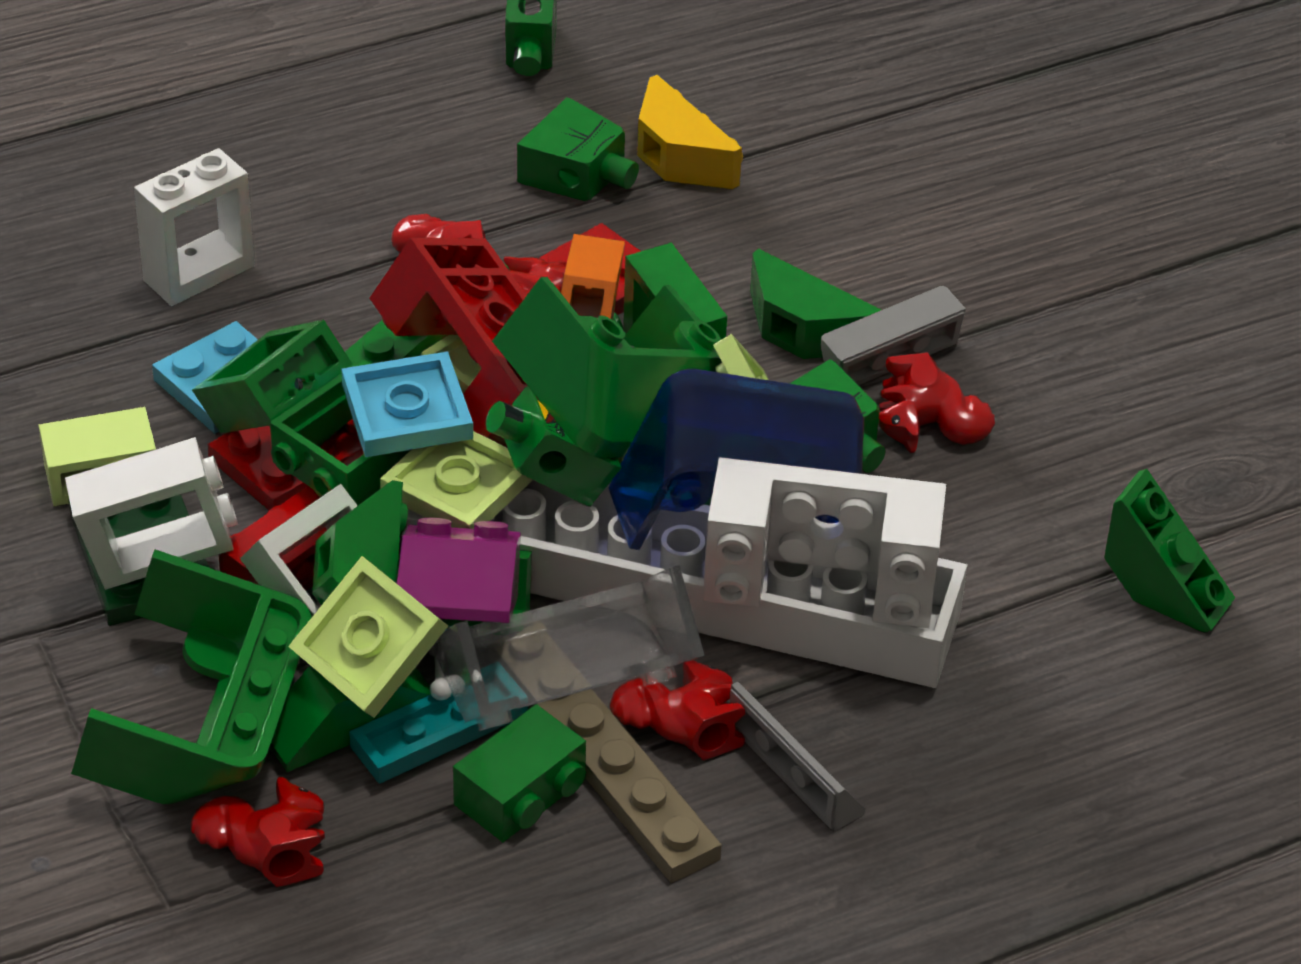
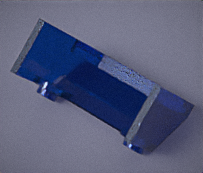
[608,369,864,550]

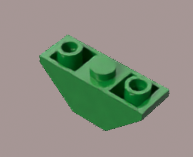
[750,248,881,359]
[1104,469,1235,633]
[312,480,408,605]
[269,666,431,772]

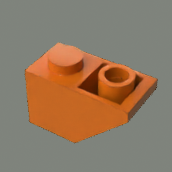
[561,234,625,320]

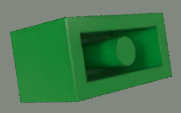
[453,704,586,843]

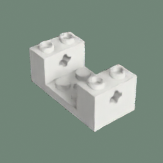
[703,457,946,628]

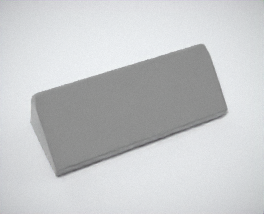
[821,286,966,386]
[729,682,866,832]

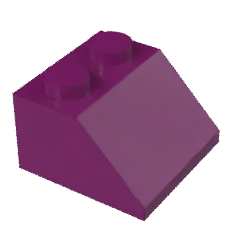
[397,517,521,623]

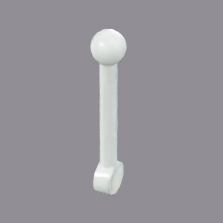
[429,637,453,701]

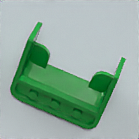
[492,277,722,458]
[71,549,312,804]

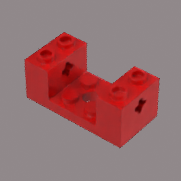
[369,238,527,447]

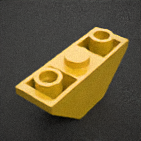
[637,75,743,189]

